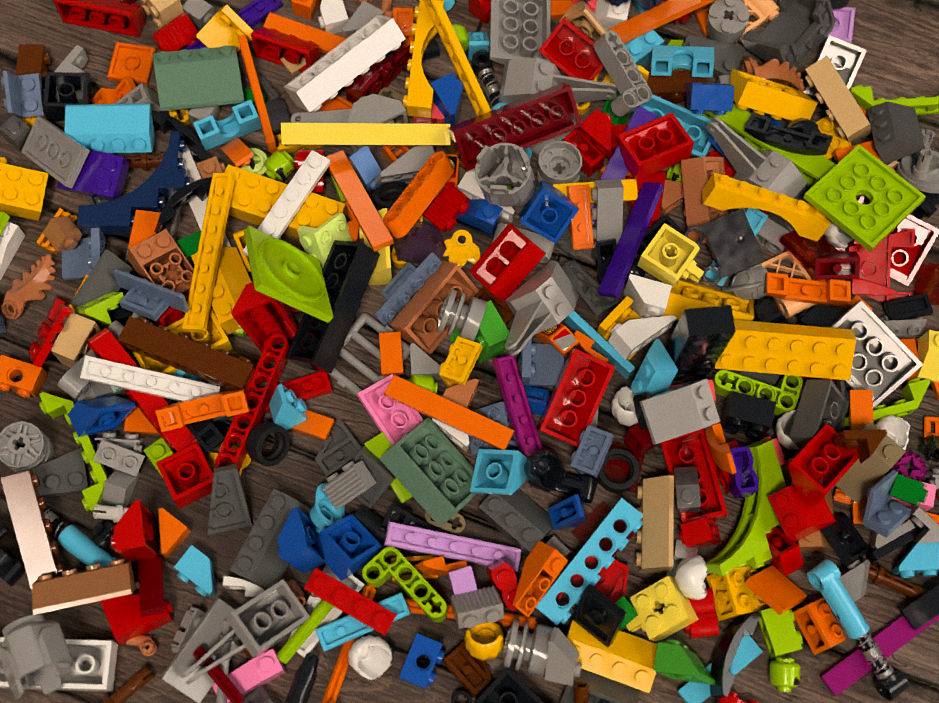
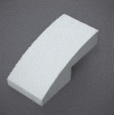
[223,576,265,600]

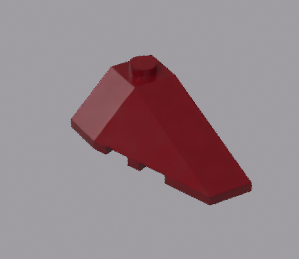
[345,45,413,104]

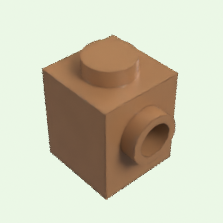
[196,156,226,179]
[43,216,83,251]

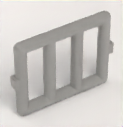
[328,313,410,396]

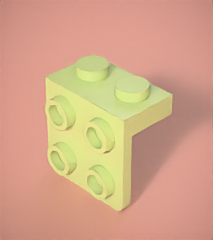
[297,213,352,269]

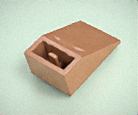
[127,229,194,293]

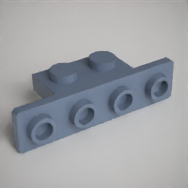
[374,252,442,325]
[113,269,189,321]

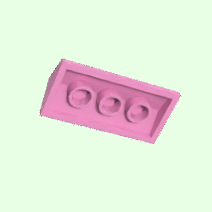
[357,374,424,446]

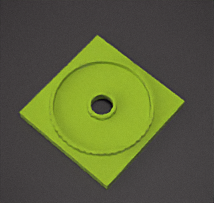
[803,144,926,252]
[244,225,334,323]

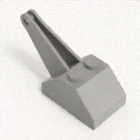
[499,58,617,104]
[291,94,408,154]
[706,117,807,218]
[504,260,579,356]
[181,579,310,685]

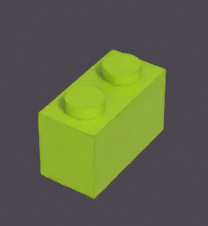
[758,608,803,658]

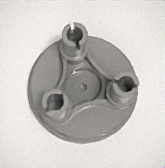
[896,129,939,193]

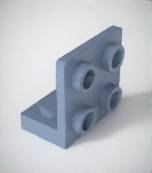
[1,70,45,119]
[62,227,106,281]
[520,338,564,387]
[469,401,519,456]
[570,425,614,478]
[862,470,912,538]

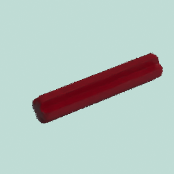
[193,646,245,703]

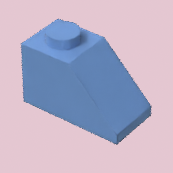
[349,145,382,193]

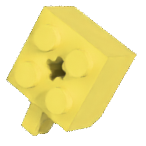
[637,223,704,289]
[626,576,699,641]

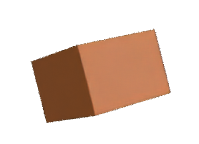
[158,508,191,558]

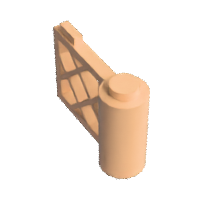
[735,0,780,43]
[761,249,817,319]

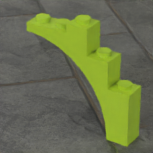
[705,440,786,576]

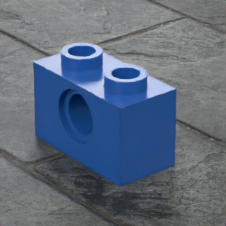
[399,633,445,690]

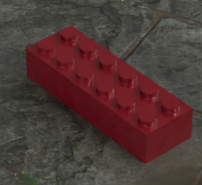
[448,83,583,171]

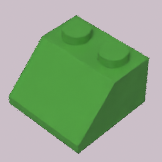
[474,300,509,364]
[653,640,715,685]

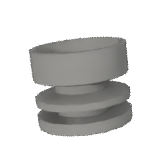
[537,141,582,186]
[437,289,487,341]
[0,421,54,473]
[503,619,553,676]

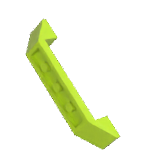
[849,85,939,115]
[841,378,930,432]
[39,392,109,513]

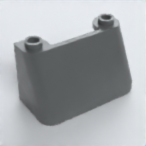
[741,0,835,71]

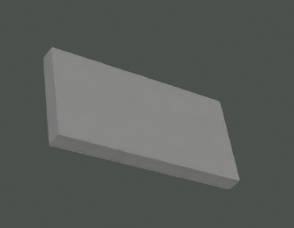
[21,115,90,188]
[160,598,240,703]

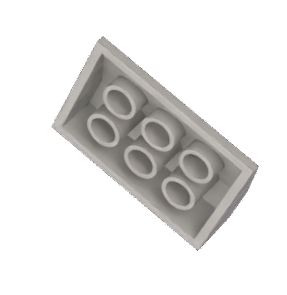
[490,0,551,65]
[829,299,924,408]

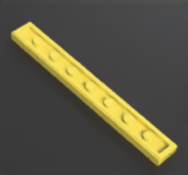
[281,123,450,146]

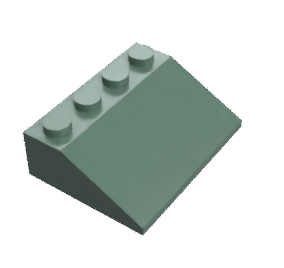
[152,45,244,111]
[380,417,477,527]

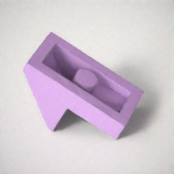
[447,566,477,596]

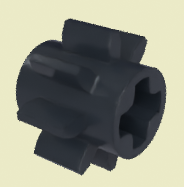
[920,434,939,463]
[92,521,114,549]

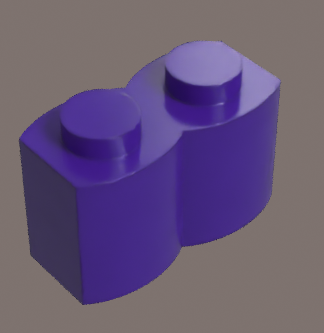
[727,446,758,499]

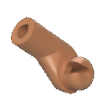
[381,0,393,18]
[285,579,306,606]
[126,635,156,656]

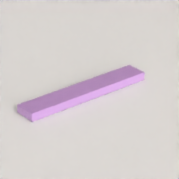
[384,522,521,572]

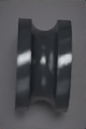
[451,691,472,703]

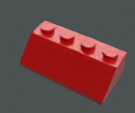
[53,0,147,38]
[231,282,298,352]
[537,348,615,447]
[661,428,728,524]

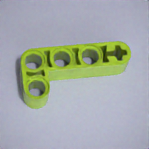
[711,370,803,416]
[362,547,448,623]

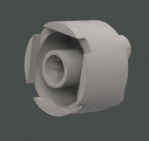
[706,0,749,44]

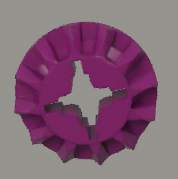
[891,451,927,482]

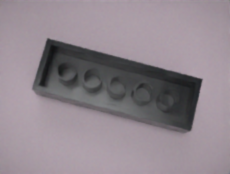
[286,240,380,374]
[665,305,736,381]

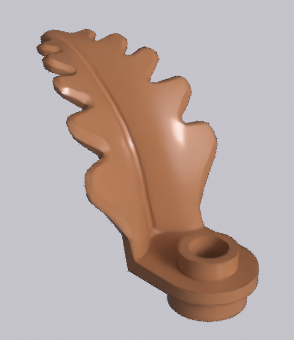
[742,57,805,91]
[1,254,56,319]

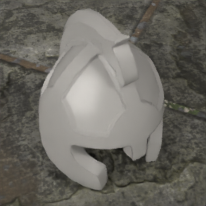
[722,263,768,300]

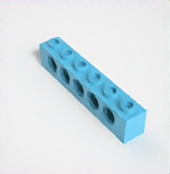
[536,498,644,625]

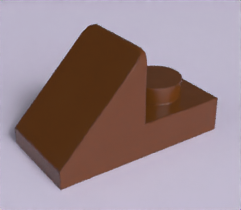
[834,429,887,463]

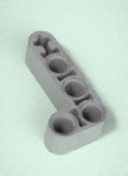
[594,30,652,117]
[57,320,126,399]

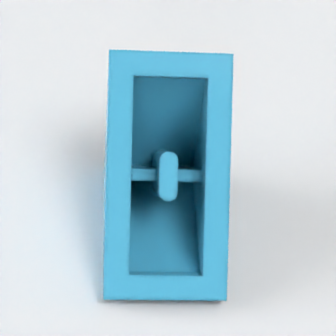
[468,32,489,60]

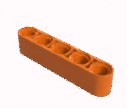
[383,151,455,238]

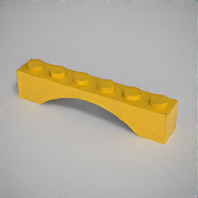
[403,0,444,118]
[702,172,831,242]

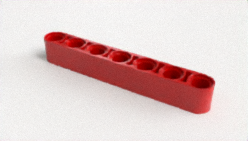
[87,328,202,453]
[215,333,290,471]

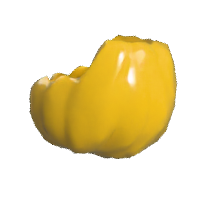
[464,622,505,661]

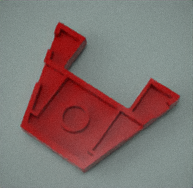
[846,228,915,303]
[28,296,72,368]
[543,556,629,631]

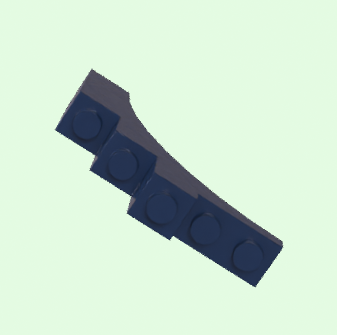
[77,131,191,235]

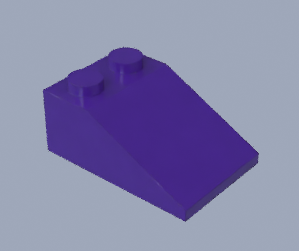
[57,150,130,201]

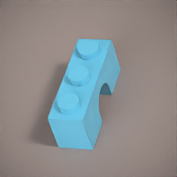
[651,45,714,78]
[193,100,262,151]

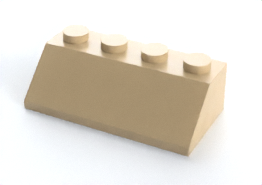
[804,56,872,142]
[635,475,674,574]

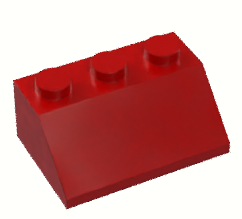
[538,16,604,81]
[251,27,321,72]
[617,113,694,181]
[469,223,546,303]
[788,424,859,507]
[111,500,158,563]

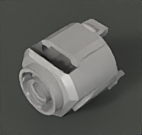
[475,143,535,207]
[0,614,74,700]

